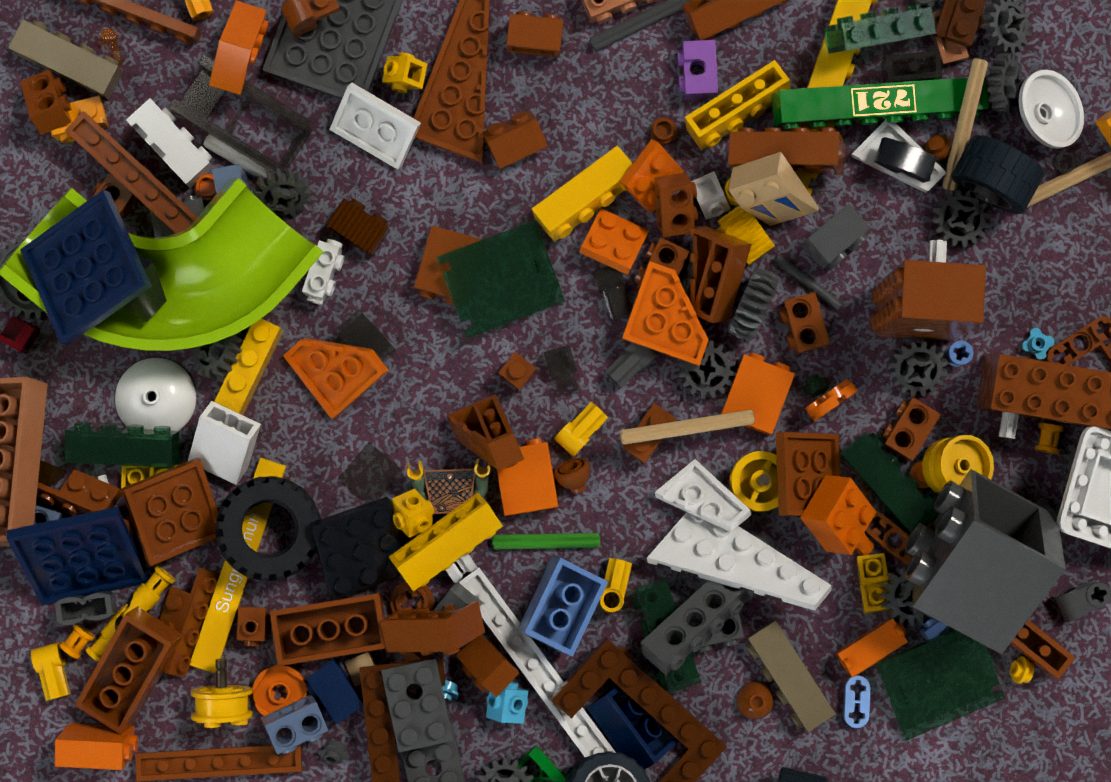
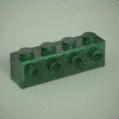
[824,3,936,54]
[65,422,180,468]
[839,432,938,534]
[631,577,701,693]

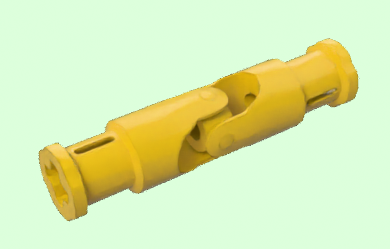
[85,565,176,662]

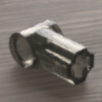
[592,266,632,321]

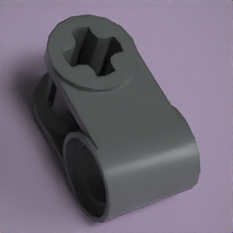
[1054,581,1111,622]

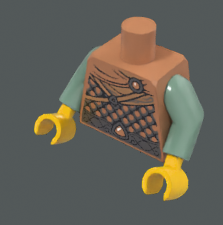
[406,459,492,517]

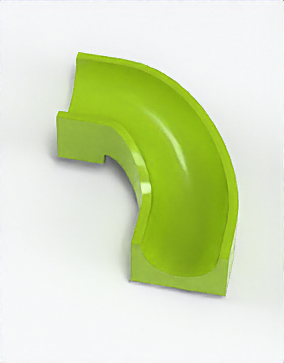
[0,178,324,351]

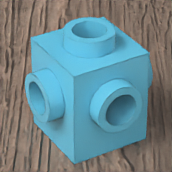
[486,682,528,724]

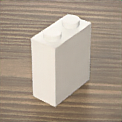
[188,401,261,485]

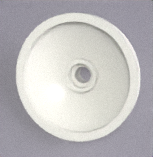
[1019,70,1084,149]
[115,358,196,439]

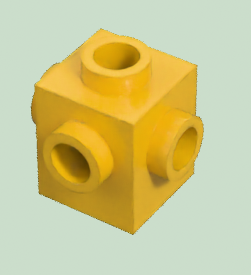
[382,52,428,93]
[391,489,434,538]

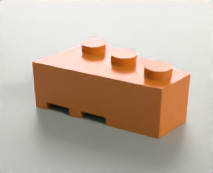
[209,0,269,95]

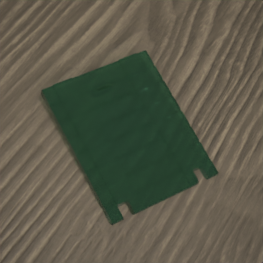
[437,221,565,338]
[875,629,1005,741]

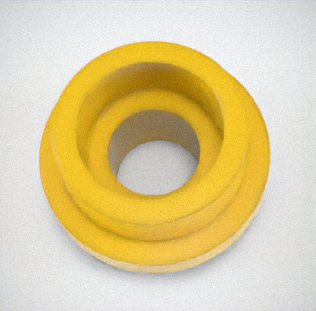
[1010,656,1034,684]

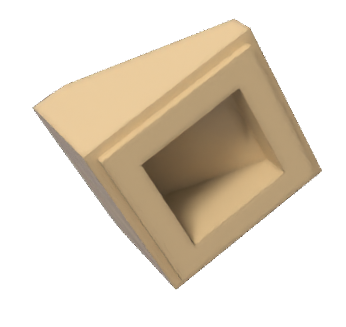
[345,651,375,687]

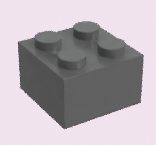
[801,204,870,271]

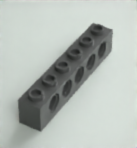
[641,536,773,675]

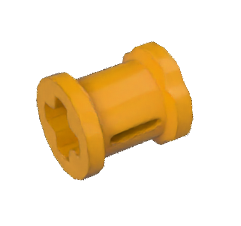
[1035,423,1064,454]
[59,623,95,659]

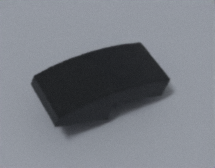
[874,137,937,183]

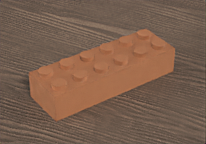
[0,377,48,546]

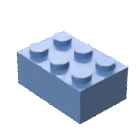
[517,556,608,657]

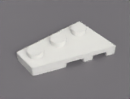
[850,119,947,193]
[655,459,751,532]

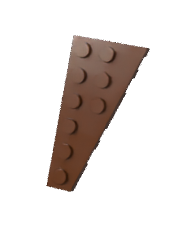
[414,0,490,164]

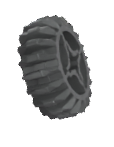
[729,268,778,341]

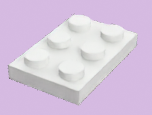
[329,83,421,169]

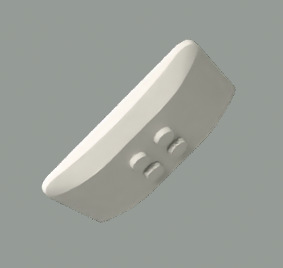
[1057,426,1111,549]

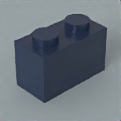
[306,659,364,724]

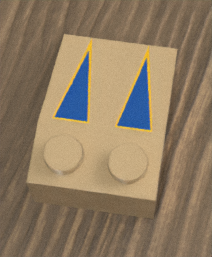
[728,152,819,226]

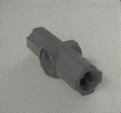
[605,342,660,389]

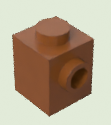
[237,606,269,646]

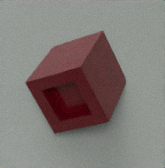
[0,316,41,354]

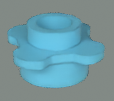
[1022,328,1054,360]
[442,680,459,702]

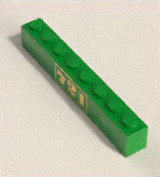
[771,77,989,131]

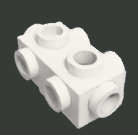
[302,239,345,305]

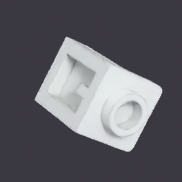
[691,171,730,220]

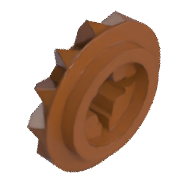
[390,581,434,613]

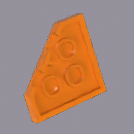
[622,261,708,366]
[283,338,389,419]

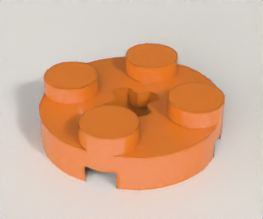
[805,378,858,422]
[252,665,308,716]

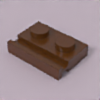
[933,0,986,48]

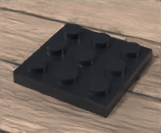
[309,497,402,600]

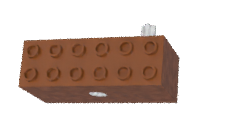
[870,240,986,342]
[976,354,1111,439]

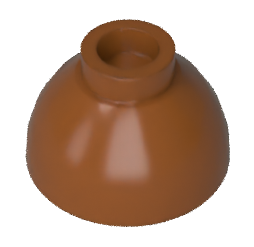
[553,458,591,494]
[736,681,774,720]

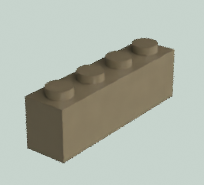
[8,20,123,100]
[745,620,836,732]

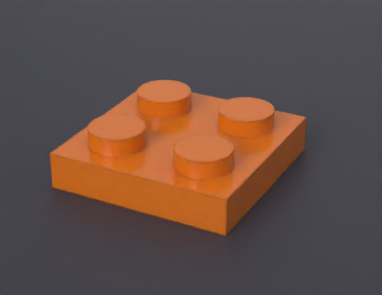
[619,139,684,213]
[579,208,649,275]

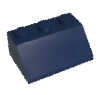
[587,684,679,770]

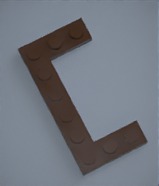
[550,637,727,782]
[359,657,446,782]

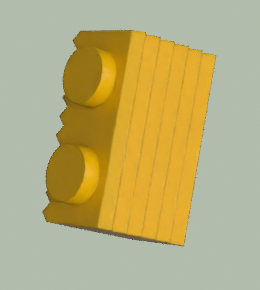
[717,206,775,266]

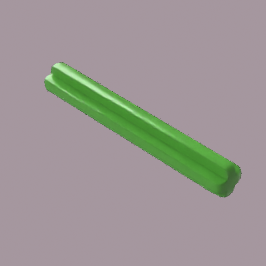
[492,533,600,550]

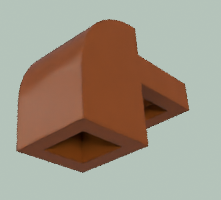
[281,0,341,38]

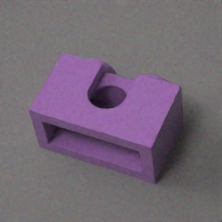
[677,40,718,99]

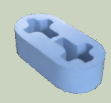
[843,675,870,728]

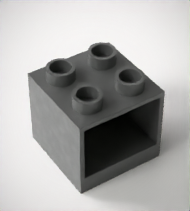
[905,469,1066,654]

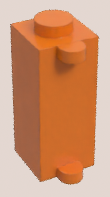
[835,618,908,677]

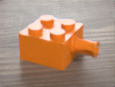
[800,475,876,556]

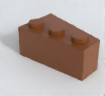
[690,226,752,323]
[446,394,524,470]
[380,601,485,655]

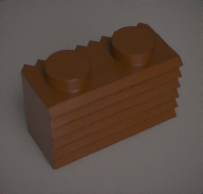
[326,198,390,257]

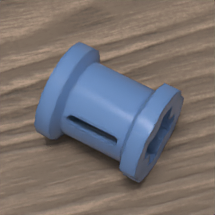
[944,341,974,367]

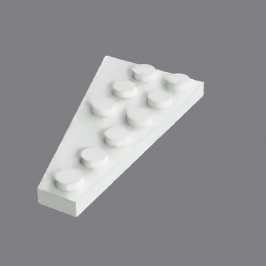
[647,512,831,611]

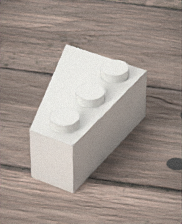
[126,98,213,188]

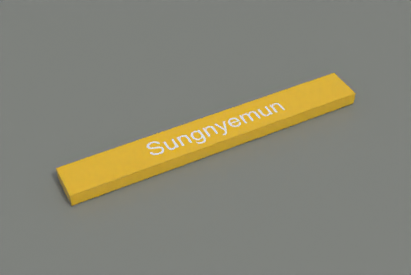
[190,457,287,673]

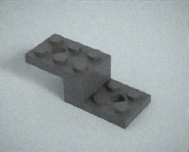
[381,657,465,782]

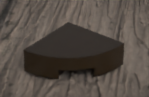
[38,460,67,486]

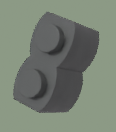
[54,591,118,625]

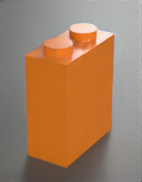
[720,352,795,436]
[497,438,559,516]
[55,723,139,770]

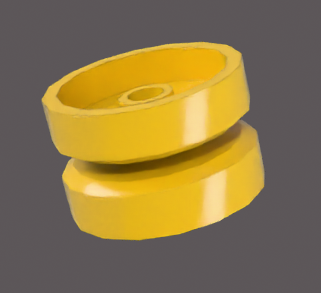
[922,435,994,494]

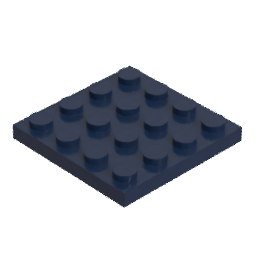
[20,190,152,345]
[7,507,148,605]

